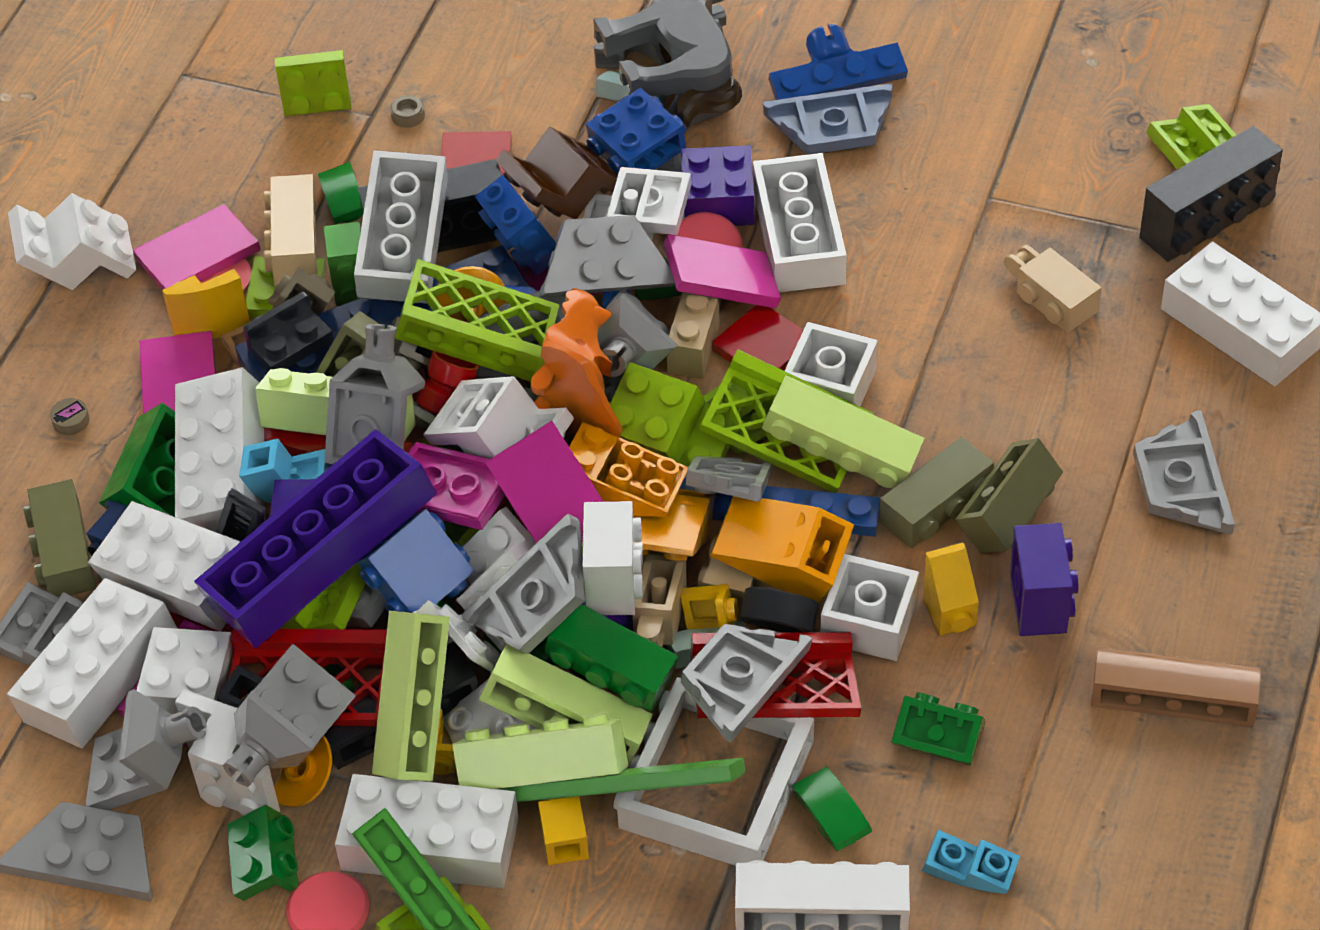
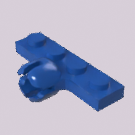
[768,24,908,100]

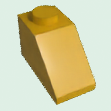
[923,542,979,636]

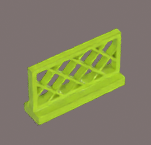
[395,259,559,381]
[698,349,874,493]

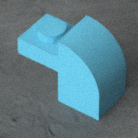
[239,439,332,503]

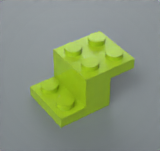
[610,362,742,477]

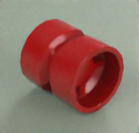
[416,351,479,414]

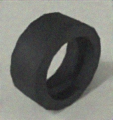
[740,587,819,633]

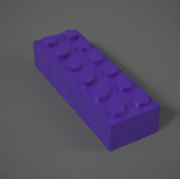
[194,429,437,649]

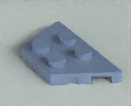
[763,83,893,155]

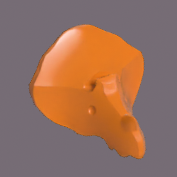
[531,288,623,441]

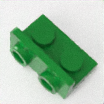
[891,692,986,766]

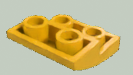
[162,269,250,339]

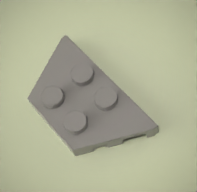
[540,215,675,297]
[1133,410,1235,534]
[686,456,773,501]
[461,514,585,654]
[680,624,812,743]
[0,802,153,901]

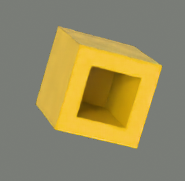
[538,796,589,866]

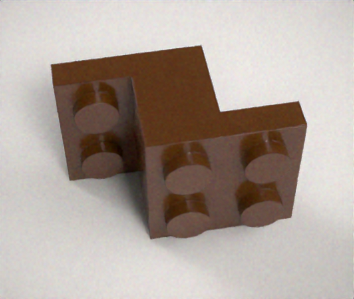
[495,127,618,219]

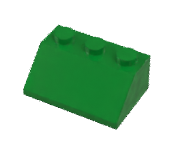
[99,402,175,517]
[545,604,678,712]

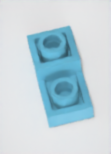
[921,830,1020,894]

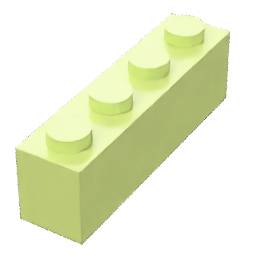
[256,368,415,441]
[761,375,924,488]
[372,611,450,782]
[479,643,652,769]
[452,713,629,789]

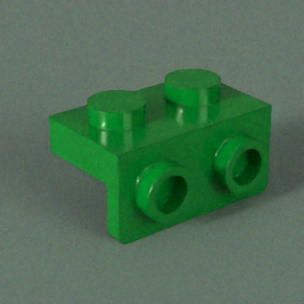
[227,804,298,901]

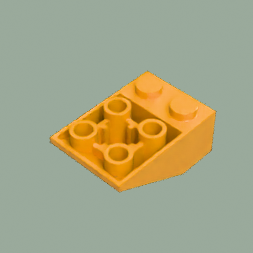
[569,422,688,517]
[633,489,715,561]
[710,496,854,604]

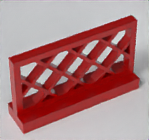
[229,629,387,726]
[689,632,861,718]

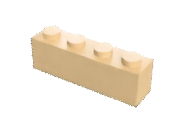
[264,174,317,286]

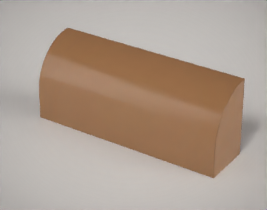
[1091,647,1260,727]

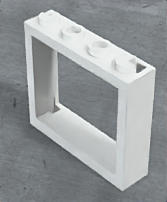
[613,677,814,866]

